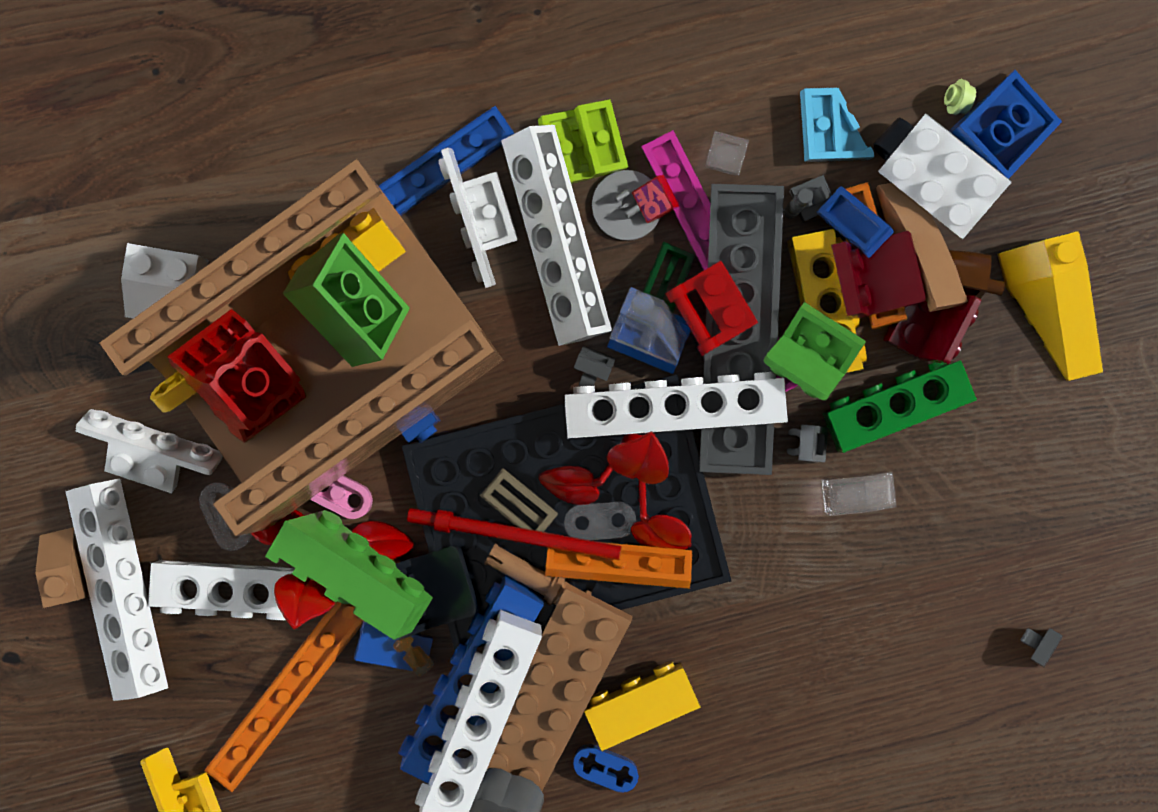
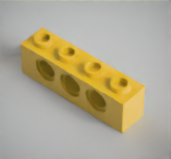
[787,229,867,373]

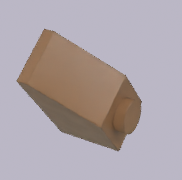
[35,527,89,608]

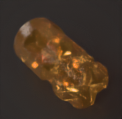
[393,636,434,677]

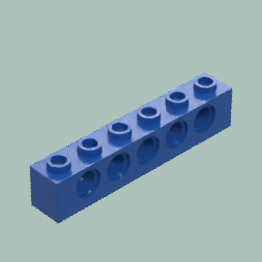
[398,575,544,784]

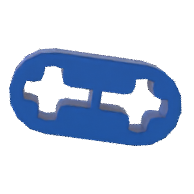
[573,744,639,793]

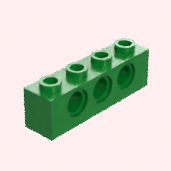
[822,360,977,453]

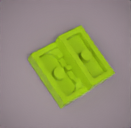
[538,99,628,184]

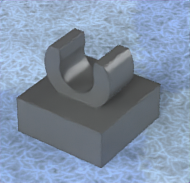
[789,175,832,223]
[574,346,616,386]
[787,425,828,462]
[1021,628,1063,668]

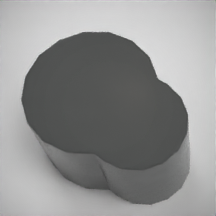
[469,768,544,812]

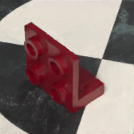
[831,231,927,319]
[883,295,982,364]

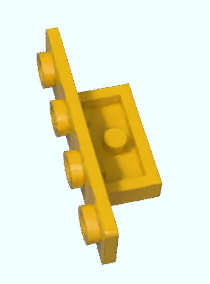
[140,748,221,812]

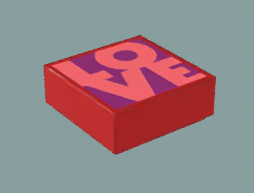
[631,174,679,224]

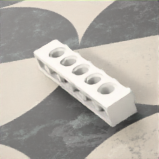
[501,125,612,346]
[564,372,788,438]
[65,479,168,701]
[415,610,542,812]

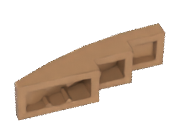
[876,183,968,312]

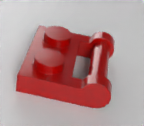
[665,261,758,356]

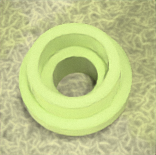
[944,79,976,115]

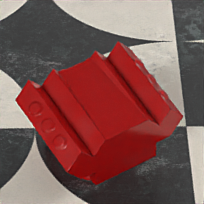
[167,309,306,443]

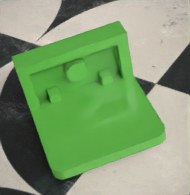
[763,302,866,400]

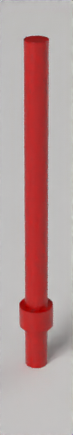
[407,508,622,560]

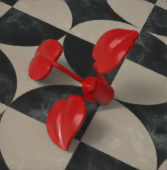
[538,431,692,550]
[251,510,414,630]

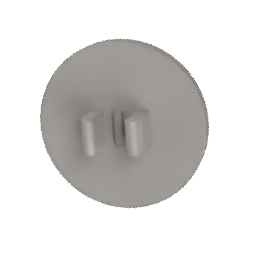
[592,170,660,241]

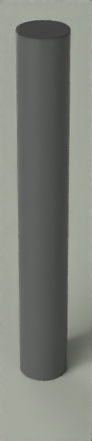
[783,188,813,219]

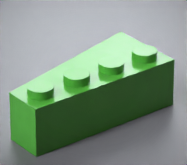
[265,510,433,640]

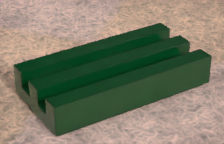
[638,242,696,317]

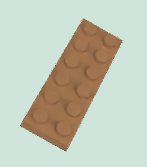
[487,584,633,791]

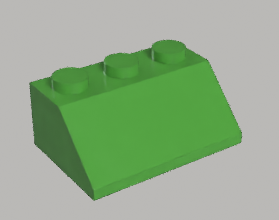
[283,233,410,367]

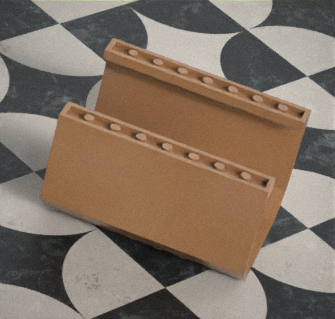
[99,159,504,536]

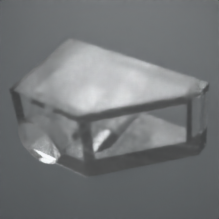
[610,287,687,365]
[821,472,896,516]

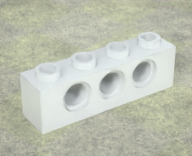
[148,560,295,620]

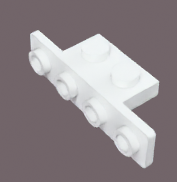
[438,148,518,288]
[76,409,223,493]

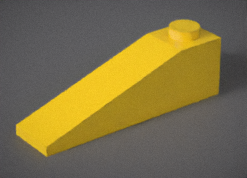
[997,231,1103,381]

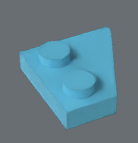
[800,88,874,162]

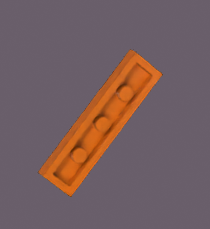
[545,542,692,589]

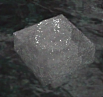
[705,131,749,176]

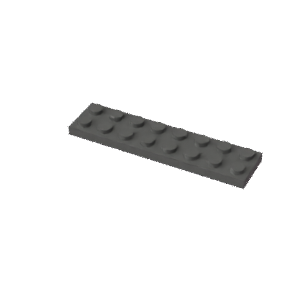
[700,184,784,475]

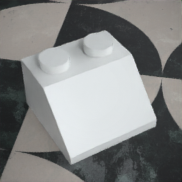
[121,243,209,318]

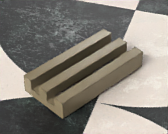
[480,468,558,532]

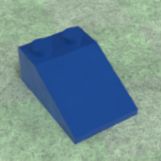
[949,70,1062,179]

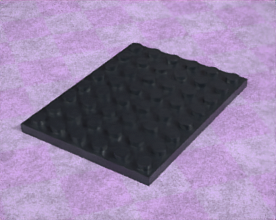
[402,374,732,650]

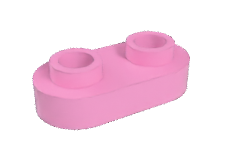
[310,475,373,519]

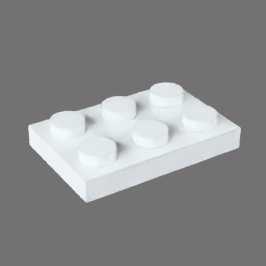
[878,114,1011,239]

